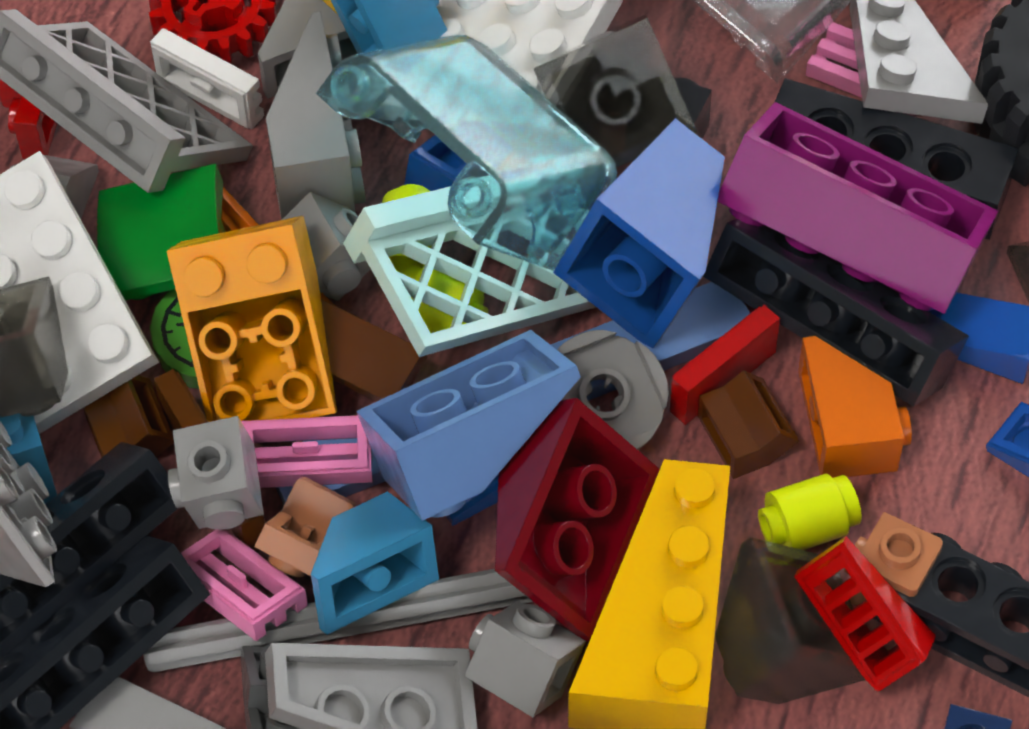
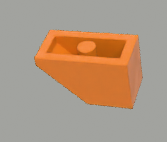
[798,336,912,478]

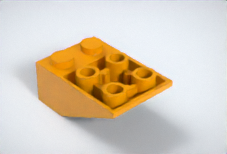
[166,215,337,422]

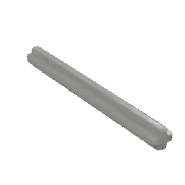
[143,569,533,672]

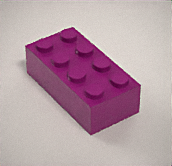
[717,102,998,314]

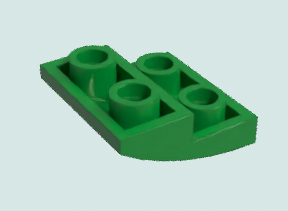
[97,163,226,301]

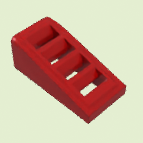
[794,536,936,692]

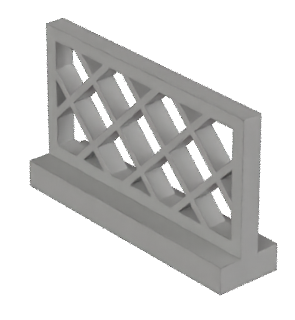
[0,9,253,193]

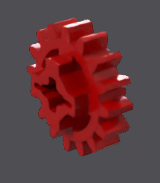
[148,0,276,64]

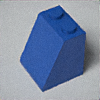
[553,118,725,349]

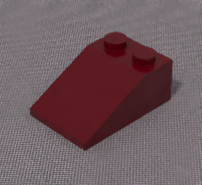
[495,398,660,643]

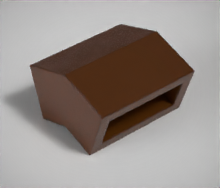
[698,370,799,479]
[83,375,174,458]

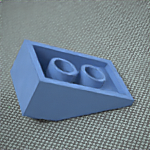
[356,329,581,521]

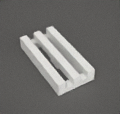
[150,28,264,129]

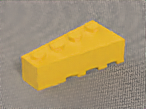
[568,459,730,729]

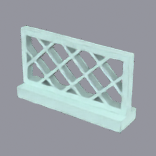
[343,157,596,357]

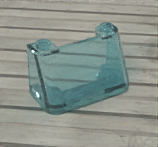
[316,34,617,271]

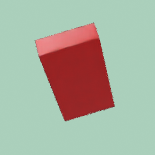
[670,305,780,425]

